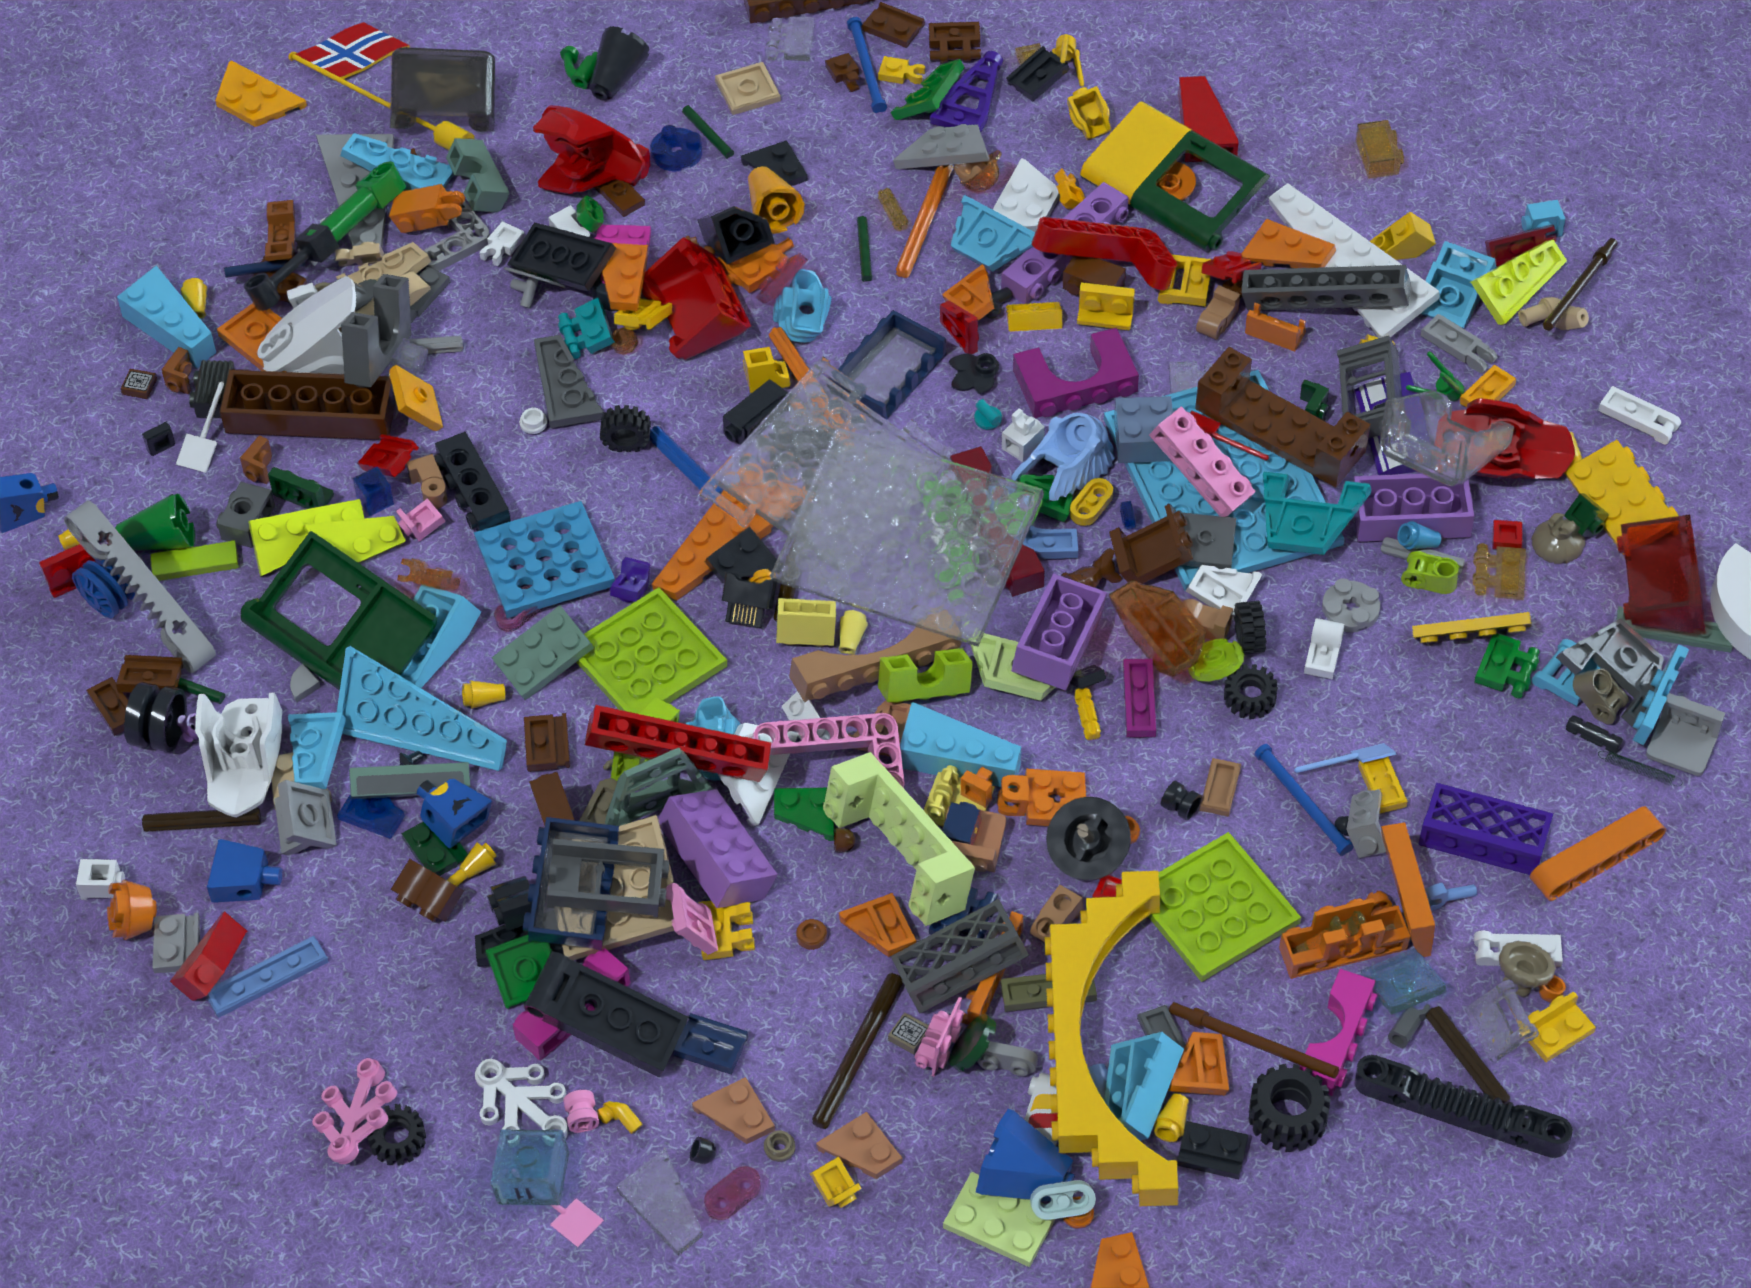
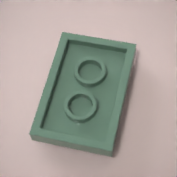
[492,605,594,700]

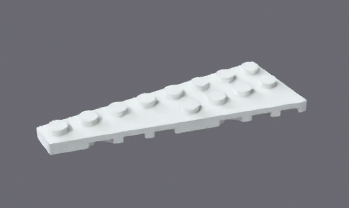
[1269,183,1440,338]

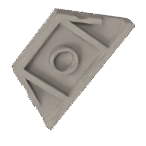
[893,124,989,169]

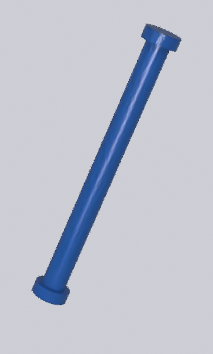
[847,17,887,113]
[1254,744,1354,856]

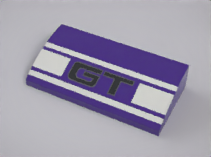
[1354,372,1435,475]

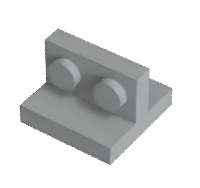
[274,780,337,856]

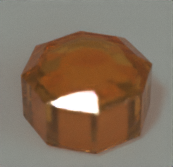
[611,327,638,355]

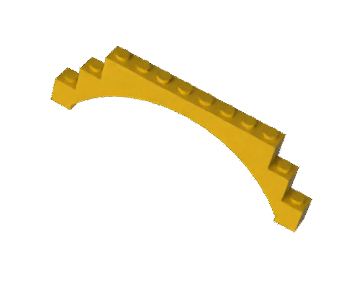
[1044,871,1178,1207]

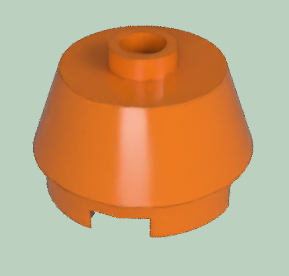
[107,880,157,940]

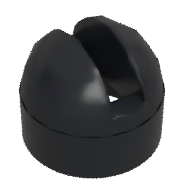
[690,1136,716,1164]

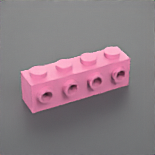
[1149,406,1256,517]

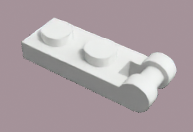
[1598,386,1681,445]
[1474,930,1563,967]

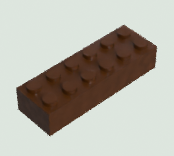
[220,370,396,440]

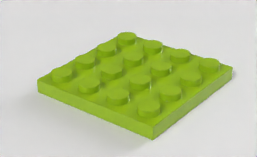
[576,587,727,714]
[1148,832,1301,982]

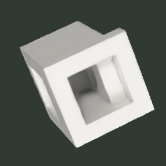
[76,859,125,900]

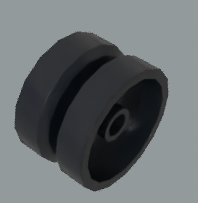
[124,682,187,752]

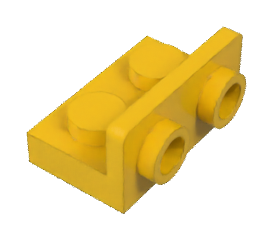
[1077,282,1135,330]
[1522,992,1596,1062]

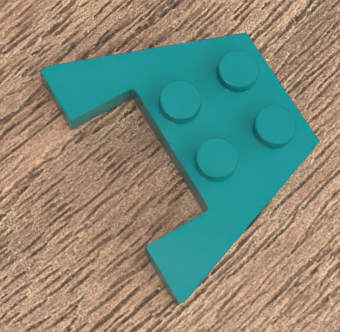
[1263,472,1372,555]

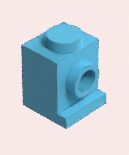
[1521,200,1565,237]

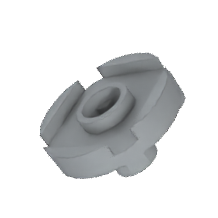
[1322,578,1380,633]

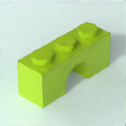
[878,648,973,703]

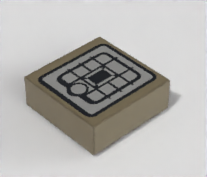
[888,1012,929,1055]

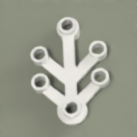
[475,1059,568,1145]

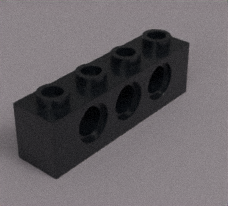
[434,431,511,531]

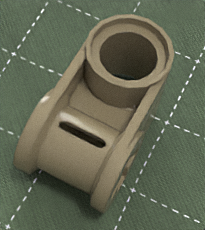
[1573,668,1629,724]

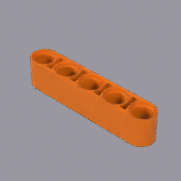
[1530,806,1666,901]

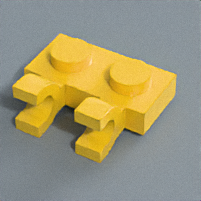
[698,900,755,960]

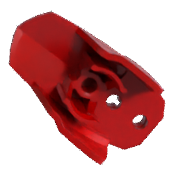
[533,105,645,194]
[1435,398,1575,479]

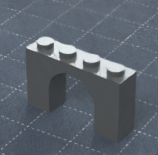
[341,274,412,387]

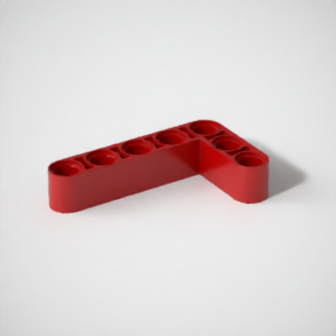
[1031,217,1177,290]

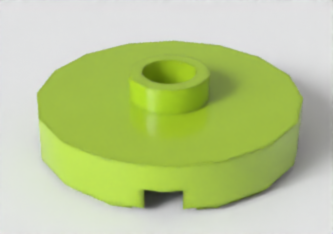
[1186,638,1244,682]

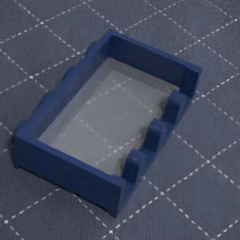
[828,310,946,424]
[523,817,619,951]

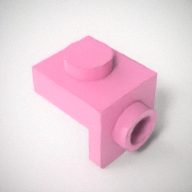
[396,498,446,541]

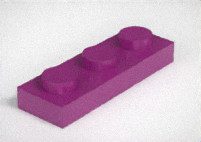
[1123,659,1156,737]

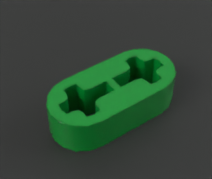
[576,196,604,233]

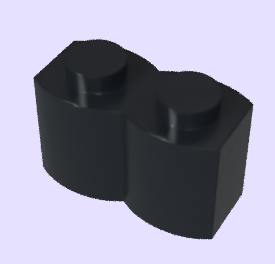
[487,876,533,931]

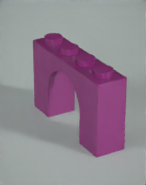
[1013,327,1139,418]

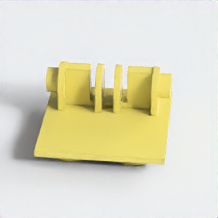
[924,765,995,827]

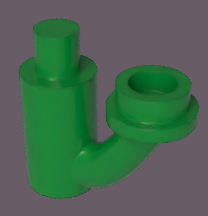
[560,46,598,89]

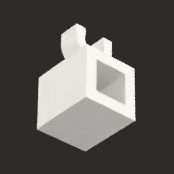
[1002,409,1045,462]

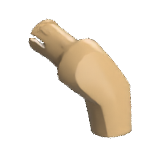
[1518,297,1589,330]

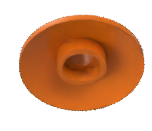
[1156,162,1196,201]

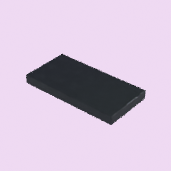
[507,222,616,292]

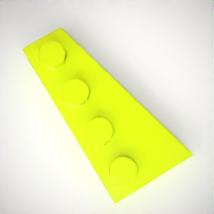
[1470,239,1567,325]
[248,499,364,577]

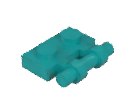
[558,298,615,359]

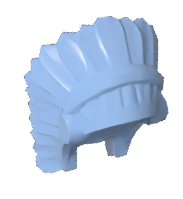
[1011,413,1115,501]

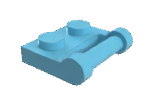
[1532,639,1601,706]

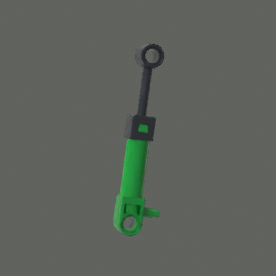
[244,161,406,311]

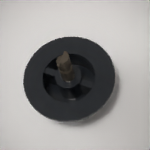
[1046,797,1131,880]

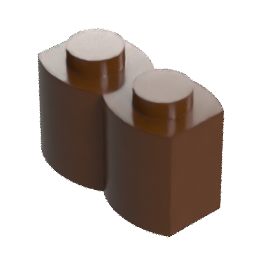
[391,858,464,923]

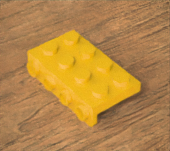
[1564,439,1680,555]

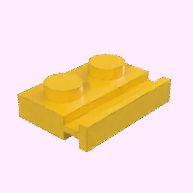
[614,298,672,330]

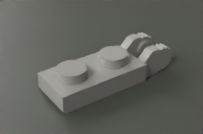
[1421,314,1498,373]

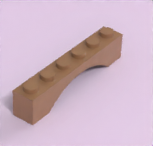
[789,610,963,702]

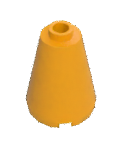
[748,166,805,234]

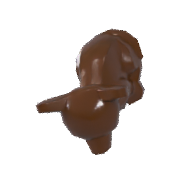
[1061,548,1122,588]

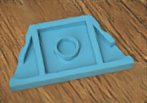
[951,195,1035,272]

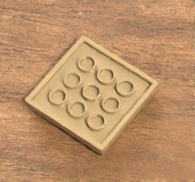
[540,815,674,960]

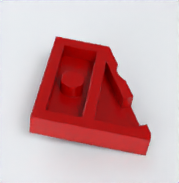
[940,301,979,354]

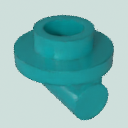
[974,399,1002,430]

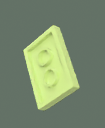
[943,1171,1055,1267]

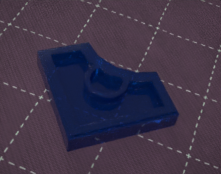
[337,795,405,839]

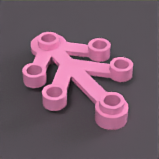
[312,1058,397,1164]

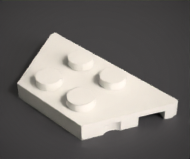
[993,158,1060,232]
[718,723,798,827]

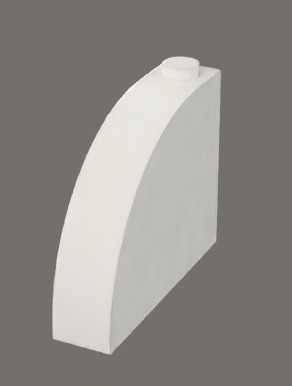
[1710,543,1751,660]

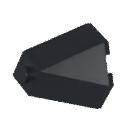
[697,206,775,265]

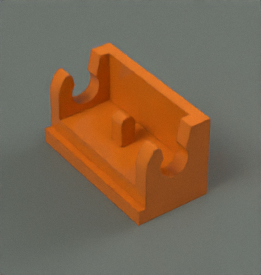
[1245,303,1306,352]

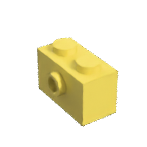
[776,598,836,647]

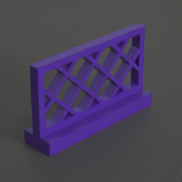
[1418,783,1554,875]

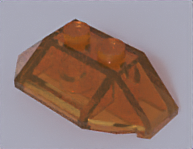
[1109,580,1206,677]

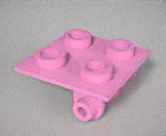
[914,997,964,1077]

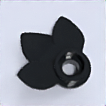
[949,353,999,394]

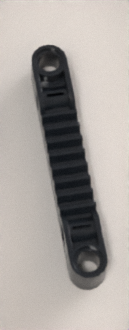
[1354,1055,1573,1158]

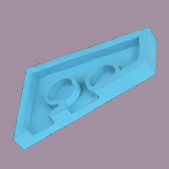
[1632,644,1689,745]
[288,712,346,789]

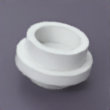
[519,408,547,434]

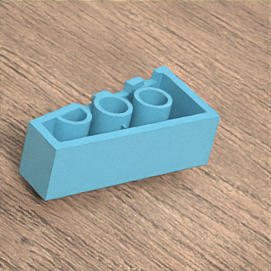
[117,266,216,368]
[900,702,1021,788]

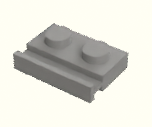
[153,913,200,974]

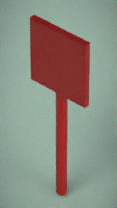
[1190,410,1269,461]

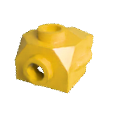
[1067,86,1111,140]

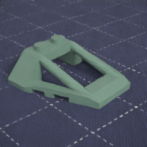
[605,748,714,826]

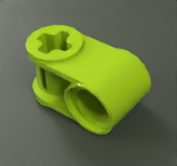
[1401,551,1459,594]

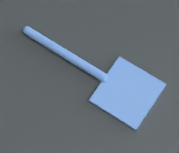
[1294,743,1396,773]

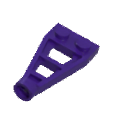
[930,51,1004,132]

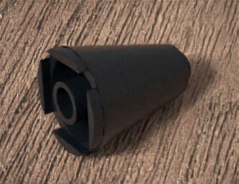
[589,26,650,100]

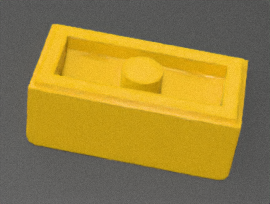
[1006,302,1062,332]

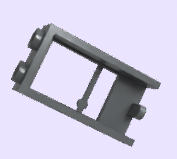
[1337,335,1405,438]
[546,839,669,918]

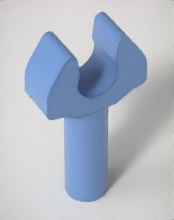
[1425,883,1477,911]

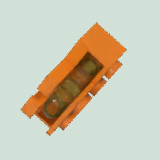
[1279,898,1410,979]

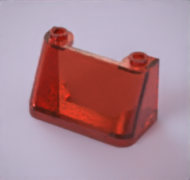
[1617,515,1706,635]

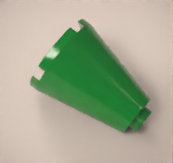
[115,493,195,551]

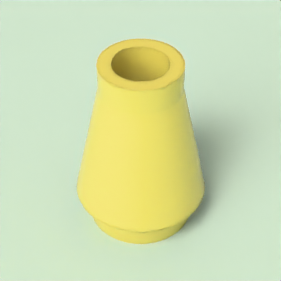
[839,610,868,655]

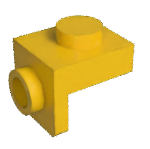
[809,1156,862,1208]

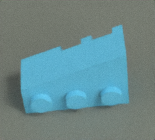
[1104,1032,1184,1141]

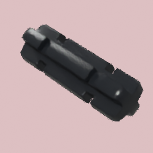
[1566,715,1623,753]

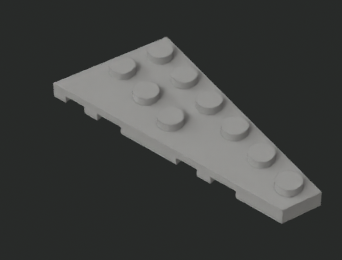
[316,134,394,248]

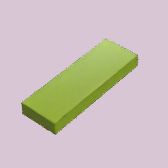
[151,540,239,581]

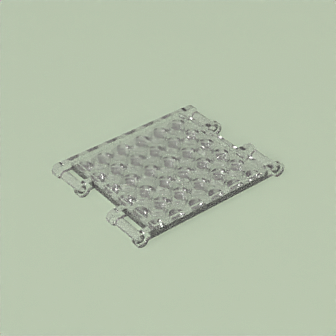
[698,356,957,594]

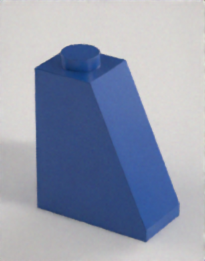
[976,1109,1075,1202]

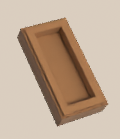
[1200,758,1241,817]

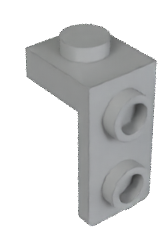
[1347,789,1386,858]

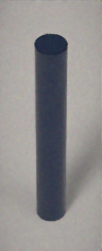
[224,259,306,278]

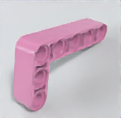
[751,713,905,788]

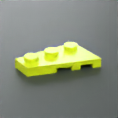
[304,516,406,563]

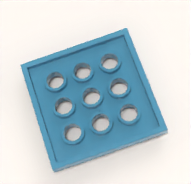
[474,501,615,618]

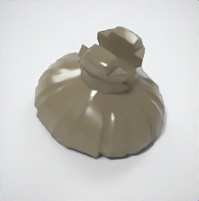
[1531,513,1585,564]
[1499,941,1556,997]

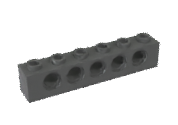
[1241,265,1411,310]

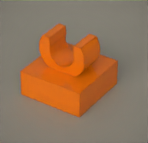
[961,767,993,808]

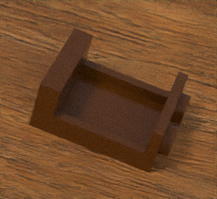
[1109,503,1193,588]

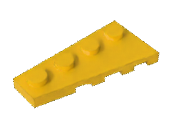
[1412,612,1532,643]

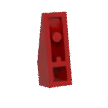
[169,911,247,1001]

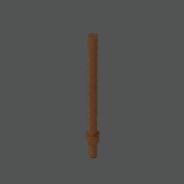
[1169,1002,1339,1079]

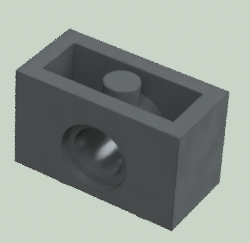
[216,482,275,548]

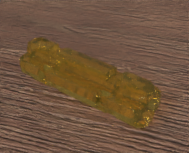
[878,187,908,231]

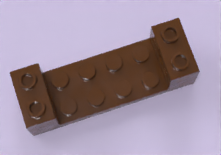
[1195,347,1371,488]

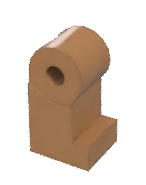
[1196,285,1240,340]
[406,454,448,509]
[1174,599,1233,640]
[1030,884,1084,943]

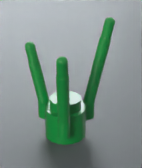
[1406,351,1464,401]

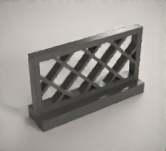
[891,899,1029,1014]

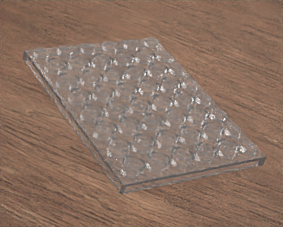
[770,427,1044,647]

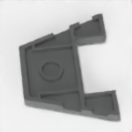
[1556,618,1664,731]

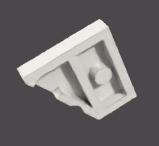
[1186,565,1262,621]

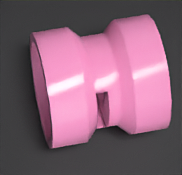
[563,1090,599,1133]

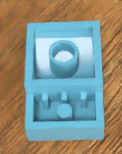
[1421,241,1496,329]

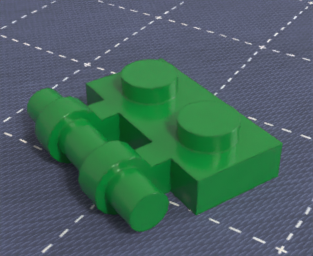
[1474,633,1540,698]

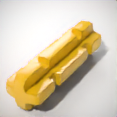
[1074,687,1101,740]

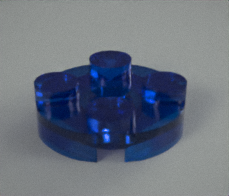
[650,125,703,172]

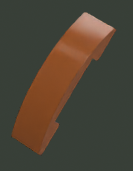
[265,200,296,261]

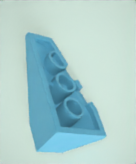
[401,583,481,688]

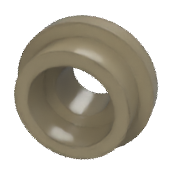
[764,1130,795,1162]

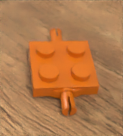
[717,238,794,293]

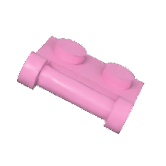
[665,883,718,955]

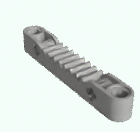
[64,500,216,673]

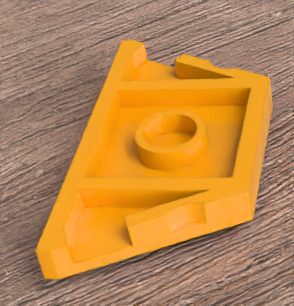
[215,60,307,127]

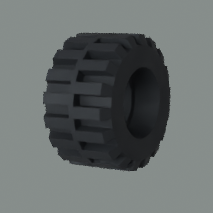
[1248,1064,1331,1152]

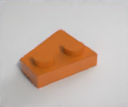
[942,264,994,320]
[1168,1032,1229,1096]

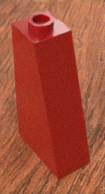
[1178,76,1239,162]

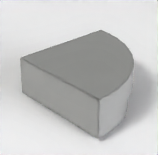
[290,664,320,702]

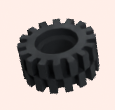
[600,405,651,452]
[1234,600,1267,655]
[1224,664,1278,719]
[367,1104,426,1166]

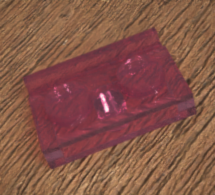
[755,253,808,304]

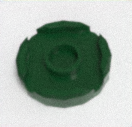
[949,1014,996,1072]

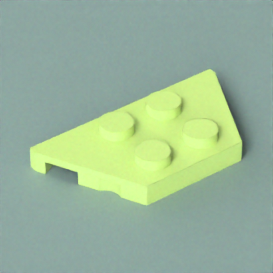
[969,630,1056,701]

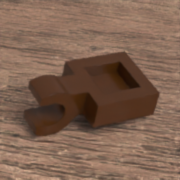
[825,53,860,92]

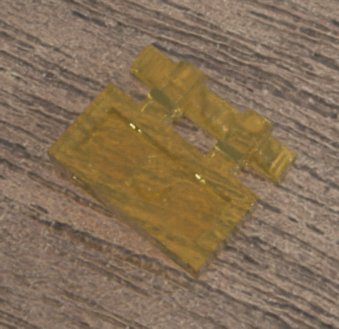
[1472,543,1526,600]

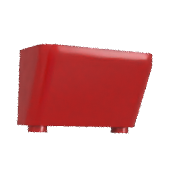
[642,237,751,359]

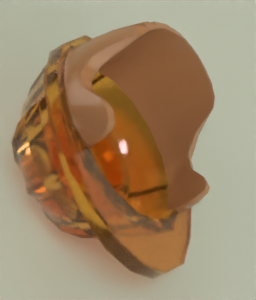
[954,150,1002,192]

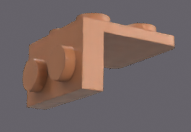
[944,806,1006,873]

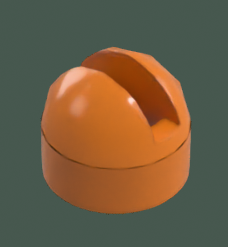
[1366,890,1392,910]
[1539,975,1566,1003]

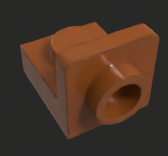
[161,347,192,395]
[240,435,272,485]

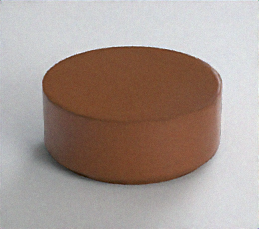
[796,919,827,950]

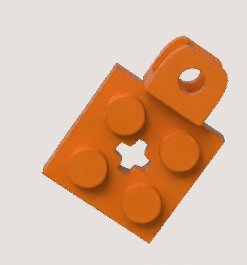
[997,768,1086,826]

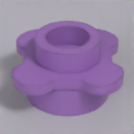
[177,713,199,743]

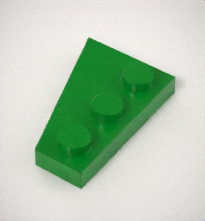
[890,59,965,120]

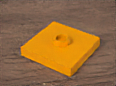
[389,365,443,431]

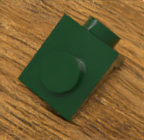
[1300,380,1329,420]
[1564,493,1609,537]

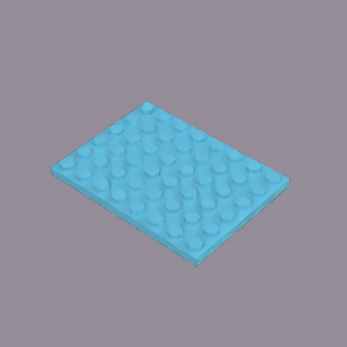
[1104,370,1344,591]

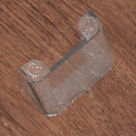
[1380,390,1514,487]

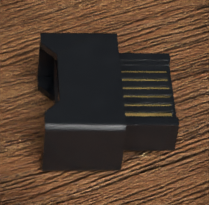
[721,572,777,628]

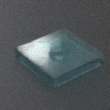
[1361,948,1446,1015]

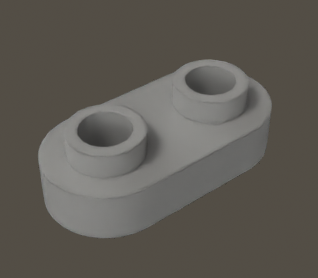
[977,1041,1038,1076]

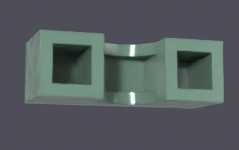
[446,138,509,212]

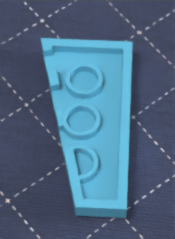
[340,133,454,190]

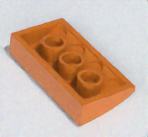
[1381,822,1435,957]

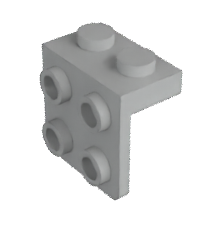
[1646,693,1725,776]

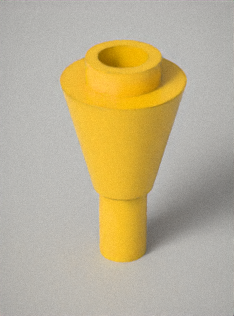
[447,842,497,886]

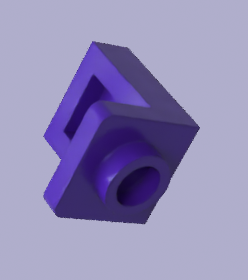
[610,557,651,602]

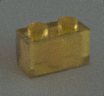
[1355,120,1404,179]

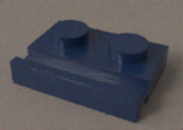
[673,1013,748,1075]

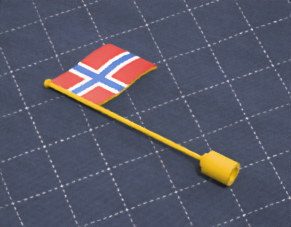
[288,22,475,150]

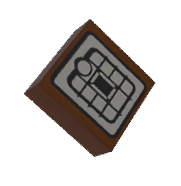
[120,368,157,399]

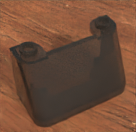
[390,47,496,132]

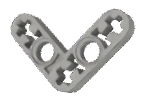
[423,201,490,271]

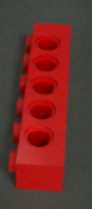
[584,705,771,783]

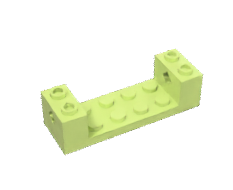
[823,752,975,926]

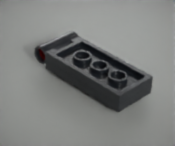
[524,952,689,1077]

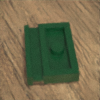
[401,822,468,876]

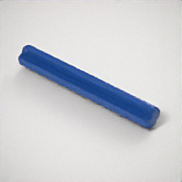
[650,426,723,502]

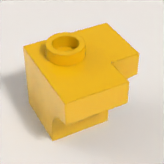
[743,347,790,393]

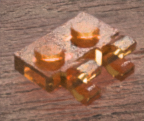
[397,558,461,589]

